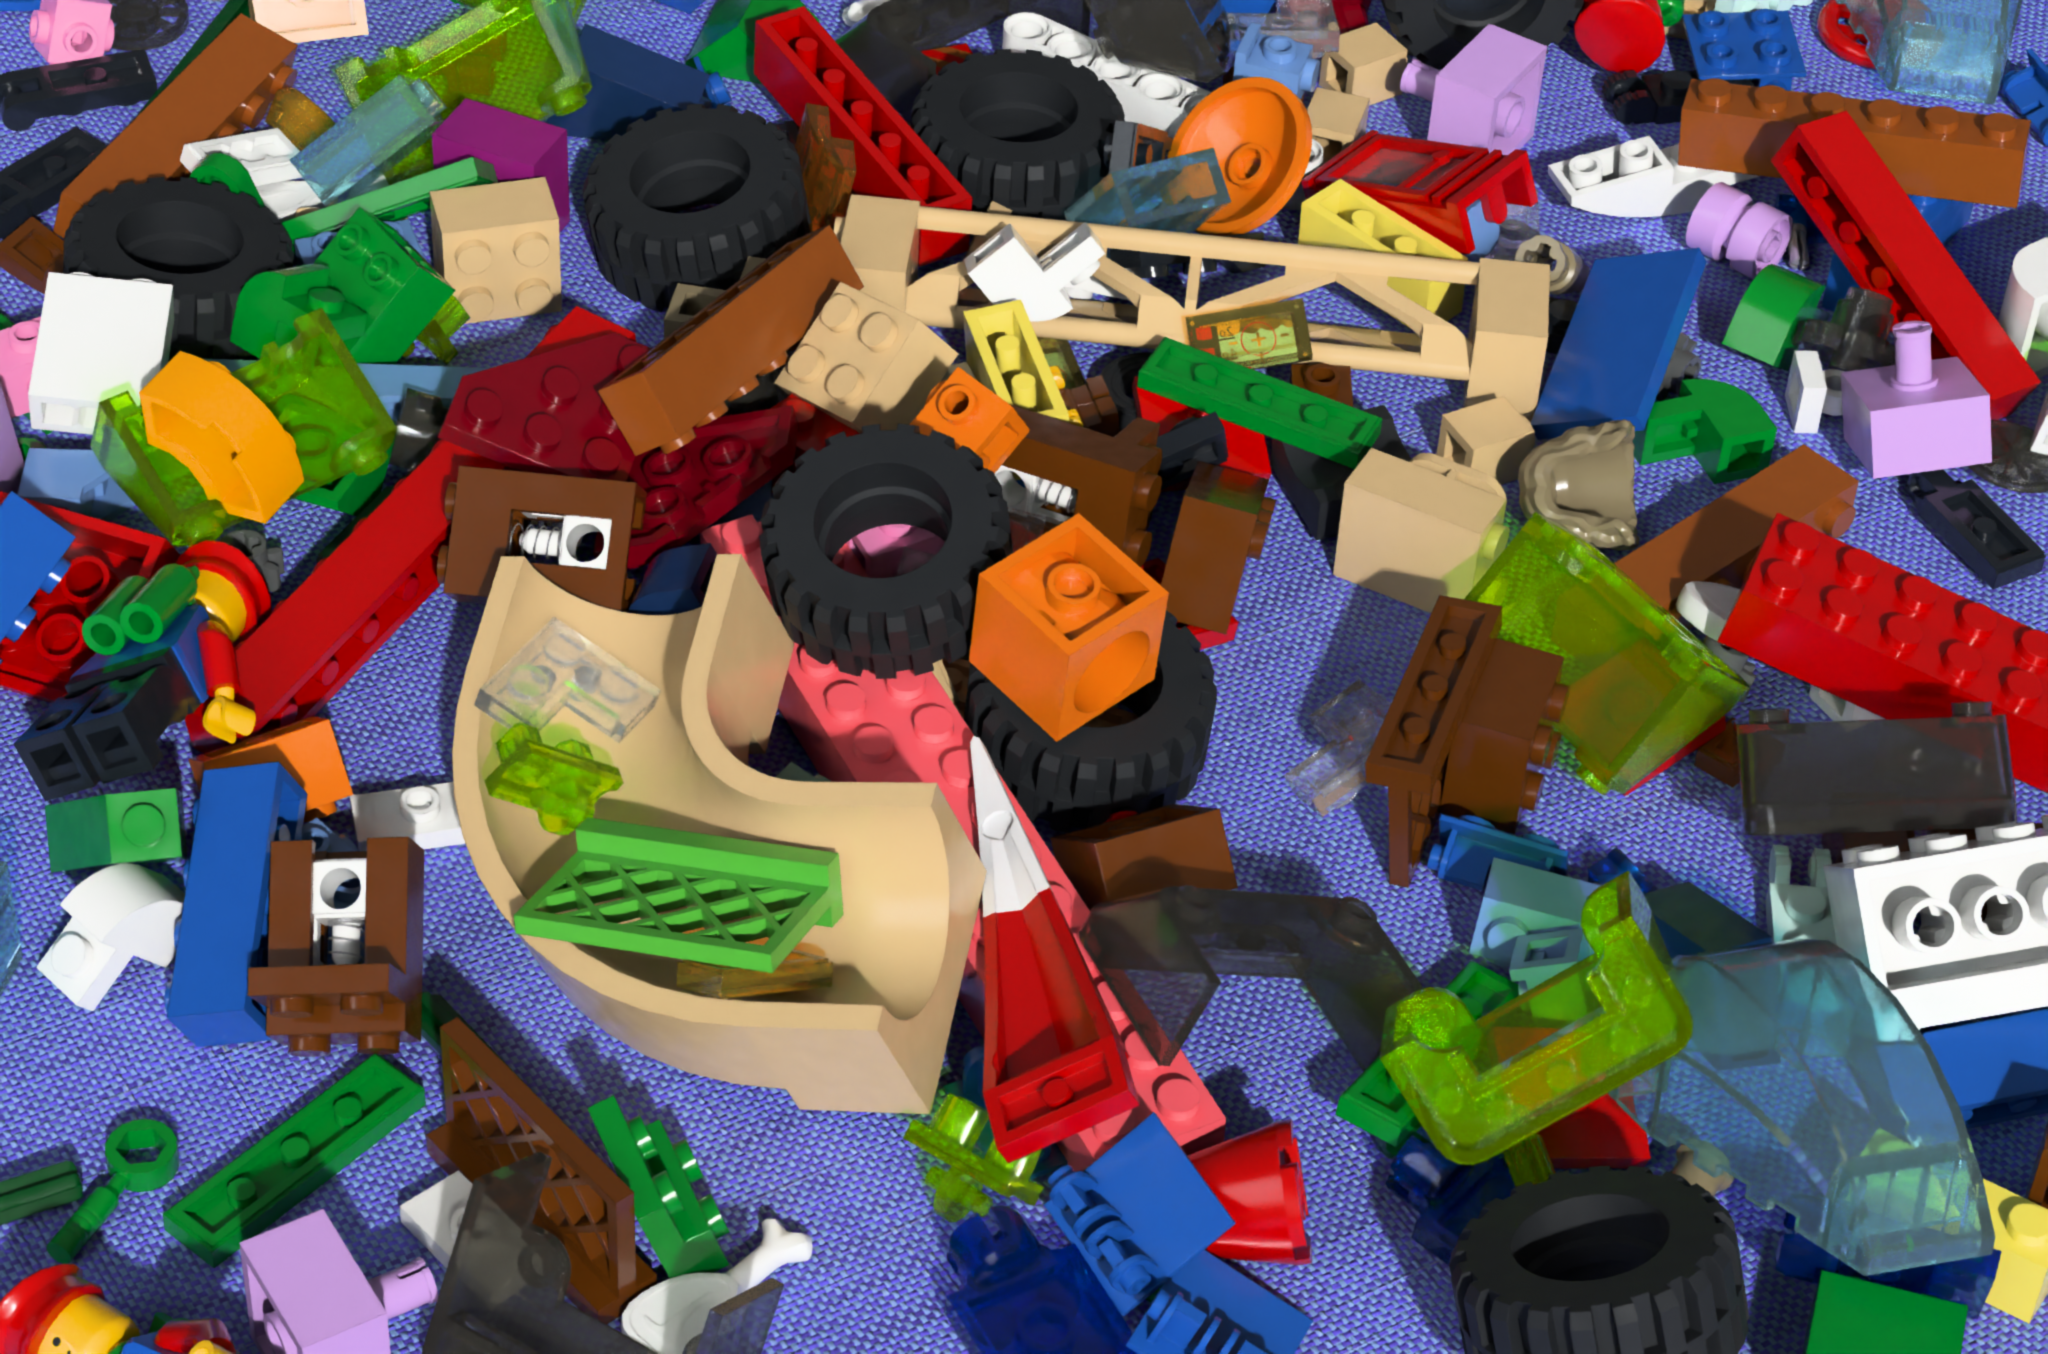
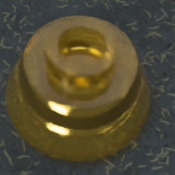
[265,86,339,158]

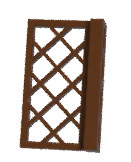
[1365,595,1502,888]
[426,1017,657,1330]

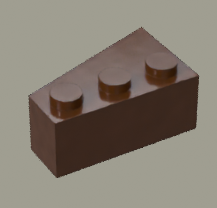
[1161,461,1276,634]

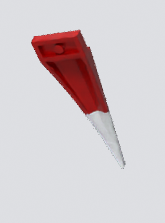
[970,736,1140,1163]

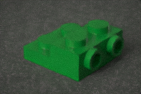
[587,1095,730,1278]

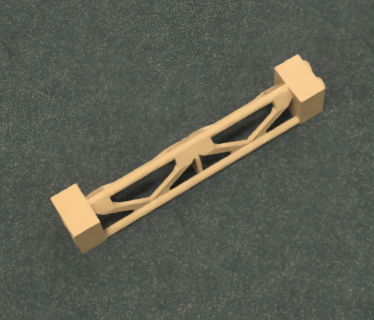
[834,194,1550,423]

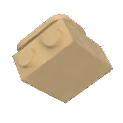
[1333,448,1510,613]

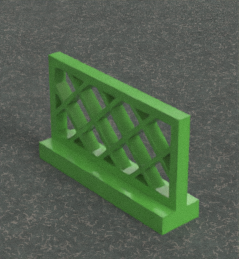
[514,817,844,973]

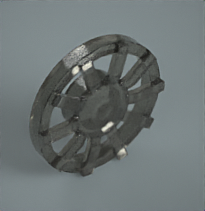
[108,0,189,51]

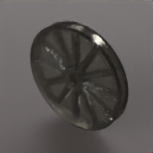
[1968,420,2048,493]

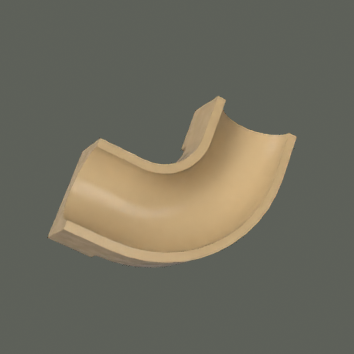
[452,554,987,1115]

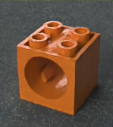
[969,513,1169,742]

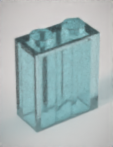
[290,75,447,207]
[1064,148,1231,259]

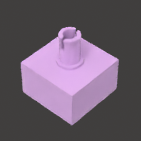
[1400,24,1547,155]
[1841,320,1992,479]
[239,1209,438,1354]

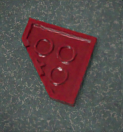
[438,333,652,481]
[593,405,799,569]

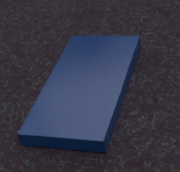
[1531,248,1707,440]

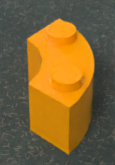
[139,351,304,524]

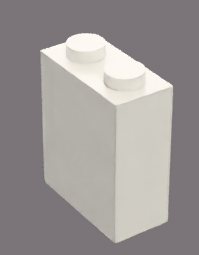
[28,272,174,440]

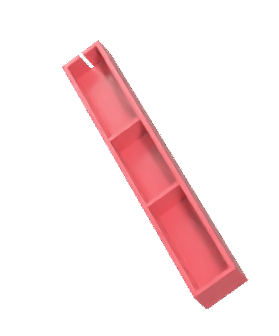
[700,514,1226,1172]

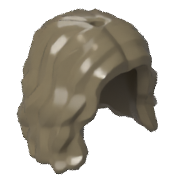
[1518,419,1640,551]

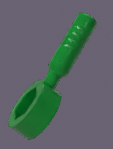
[46,1119,179,1264]

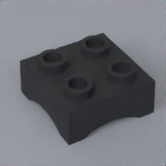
[1270,405,1412,540]

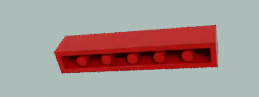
[754,6,973,267]
[1771,110,2041,422]

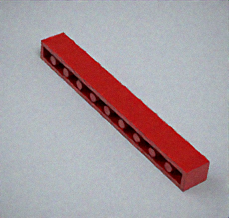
[185,306,636,754]

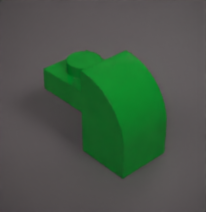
[230,264,368,365]
[1721,264,1830,371]
[1633,379,1777,484]

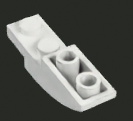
[1548,135,1759,217]

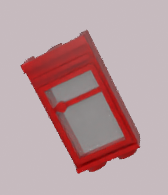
[1301,130,1538,254]

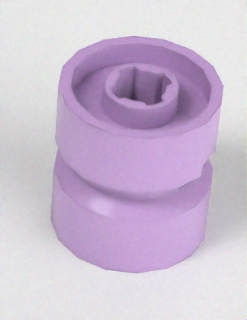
[1686,182,1793,280]

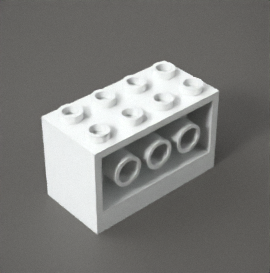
[1823,814,2048,1035]

